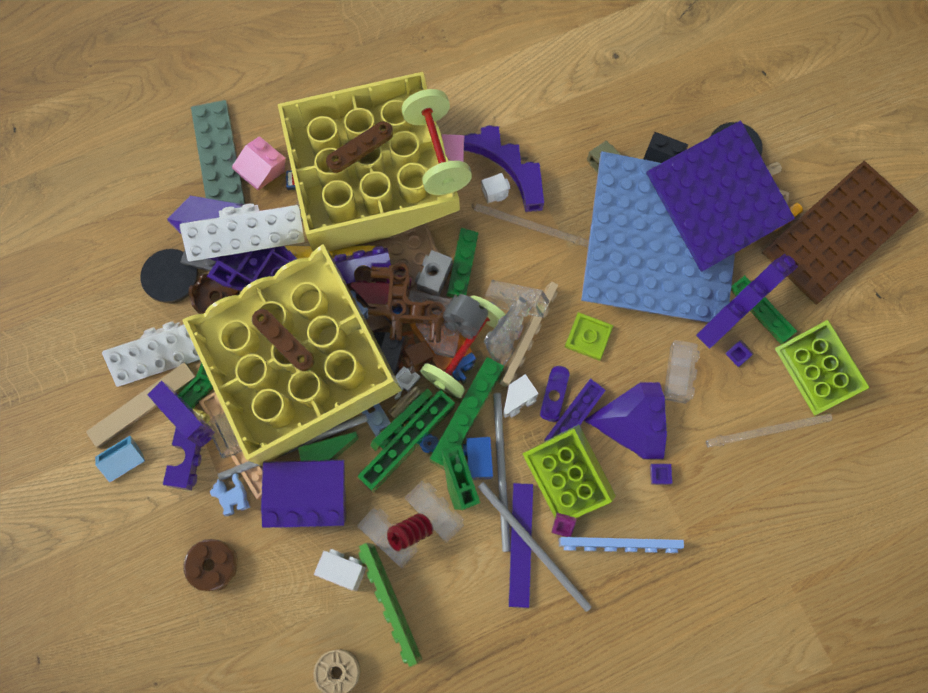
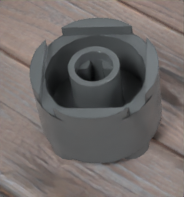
[443,294,488,339]

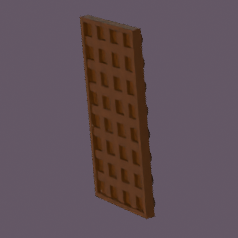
[762,160,919,305]

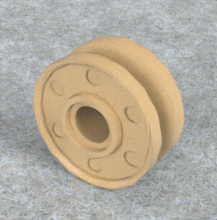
[314,649,360,693]

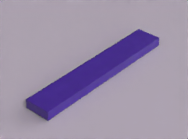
[508,483,533,608]

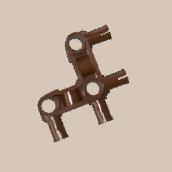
[368,262,445,343]

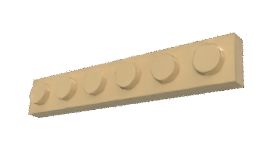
[498,282,558,387]

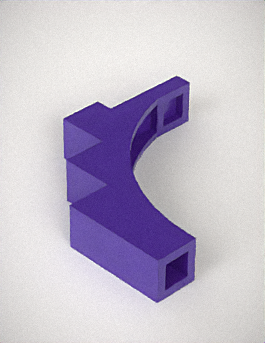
[464,125,544,212]
[696,254,798,349]

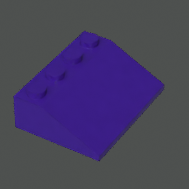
[261,460,347,528]

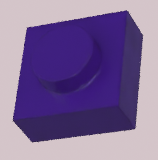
[650,464,672,485]

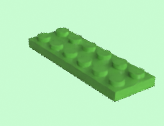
[358,543,423,667]

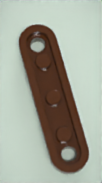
[326,121,393,173]
[252,309,314,371]

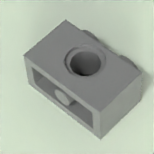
[415,250,453,298]

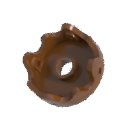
[189,274,239,314]
[183,539,237,592]

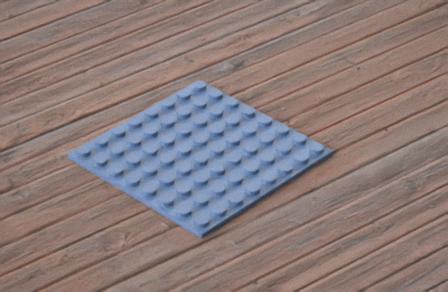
[581,151,735,323]

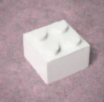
[314,549,366,591]

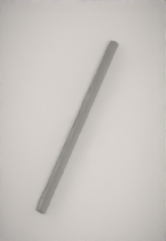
[493,393,510,552]
[218,414,368,481]
[478,482,592,612]

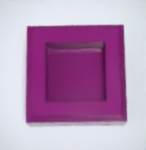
[551,513,576,537]

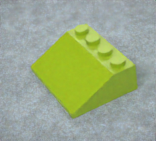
[775,320,870,416]
[522,425,616,518]

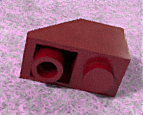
[351,280,389,308]

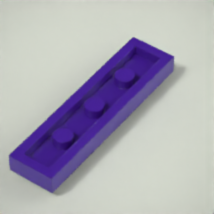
[544,378,606,441]

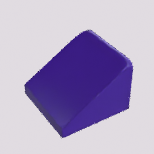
[725,340,754,367]

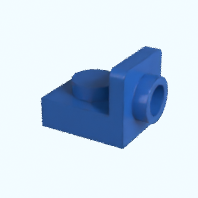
[452,352,476,384]

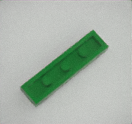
[446,227,479,298]
[731,275,797,344]
[370,388,433,451]

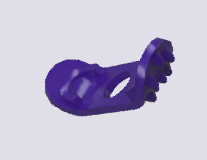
[540,366,570,422]

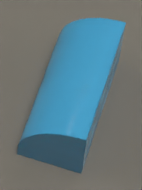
[95,435,145,482]

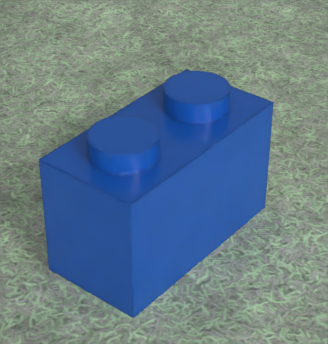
[463,437,493,480]

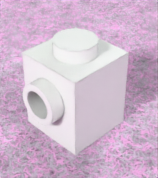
[481,173,510,203]

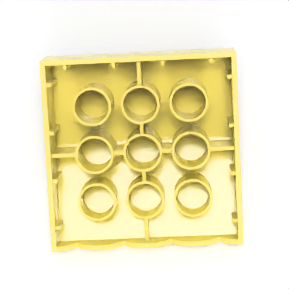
[278,72,460,251]
[182,244,402,466]

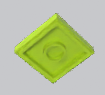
[564,312,614,361]

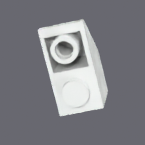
[503,374,539,418]

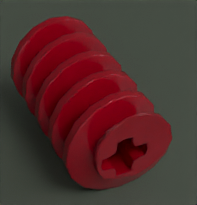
[387,513,433,552]

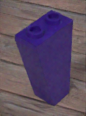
[147,380,215,446]

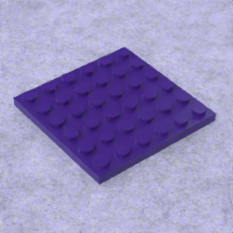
[646,120,795,272]

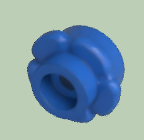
[420,434,439,453]

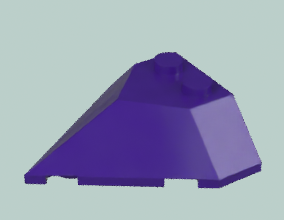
[584,382,667,460]

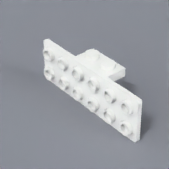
[180,204,305,262]
[102,321,200,387]

